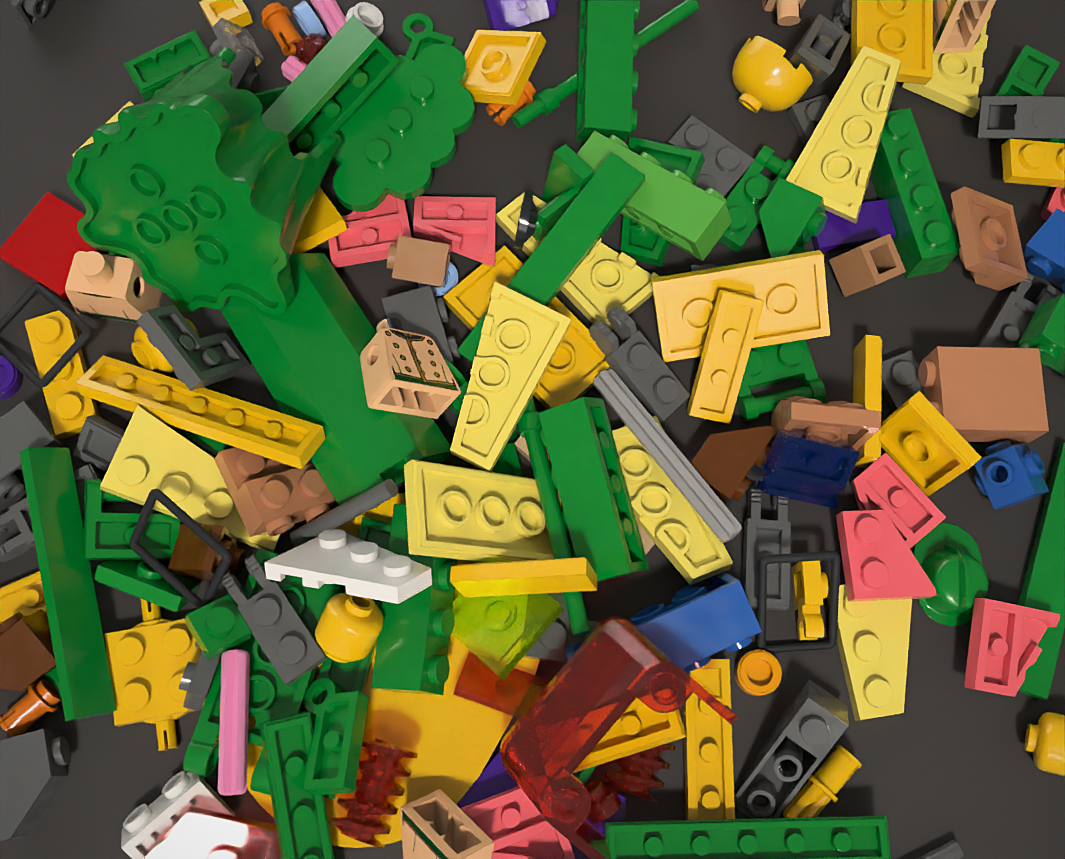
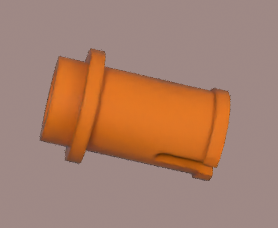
[261,2,305,56]
[486,80,536,126]
[0,679,62,737]

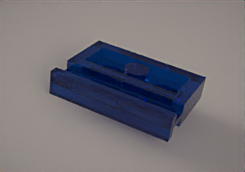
[757,429,860,509]

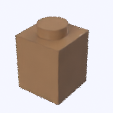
[829,234,906,297]
[387,235,452,288]

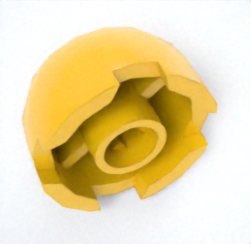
[732,36,813,113]

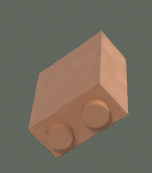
[918,346,1049,443]

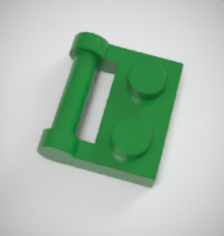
[736,339,826,422]
[83,479,180,560]

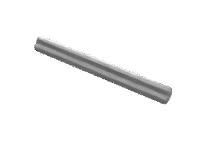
[593,369,742,543]

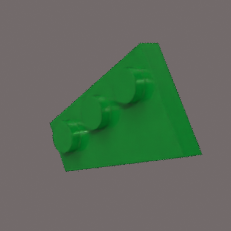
[621,136,705,267]

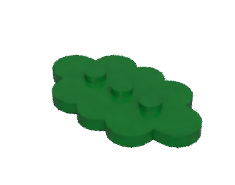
[332,43,475,212]

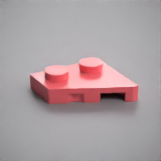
[328,194,411,268]

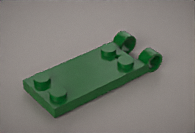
[183,549,343,796]

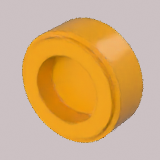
[734,650,782,696]

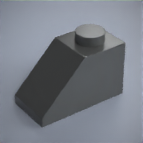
[787,13,851,88]
[0,729,71,841]

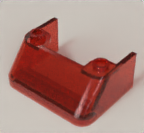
[500,617,738,859]

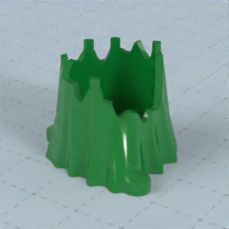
[67,47,342,315]

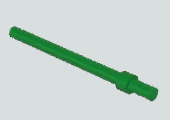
[511,0,699,129]
[517,397,591,636]

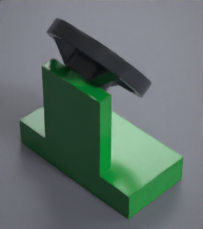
[514,144,595,250]

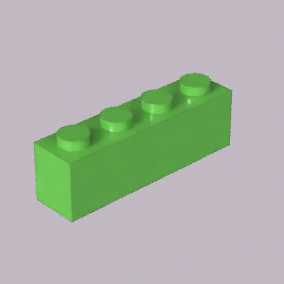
[577,130,732,261]

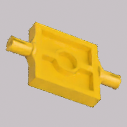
[104,598,208,751]

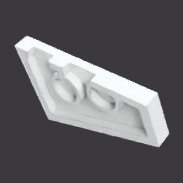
[264,529,432,604]

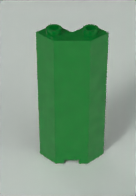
[221,253,451,510]

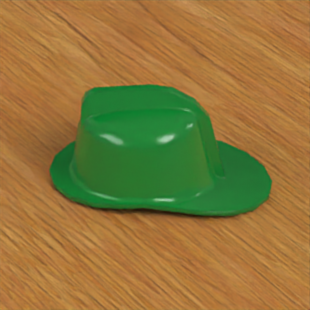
[913,523,989,626]

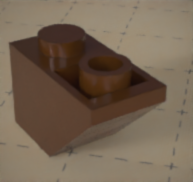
[690,425,777,505]
[168,524,245,582]
[0,609,56,691]

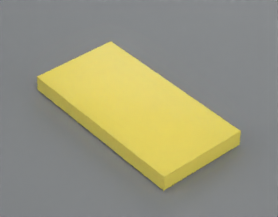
[404,459,563,563]

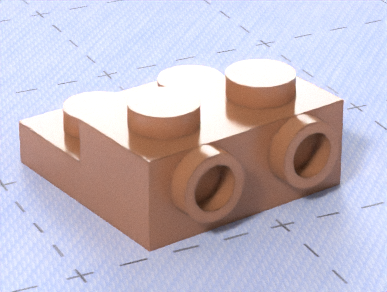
[950,186,1028,291]
[770,396,881,454]
[214,447,336,537]

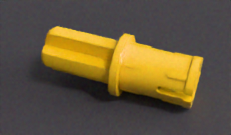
[783,744,862,818]

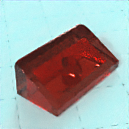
[453,652,555,727]

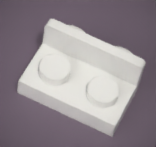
[121,771,236,859]

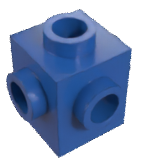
[974,440,1049,510]

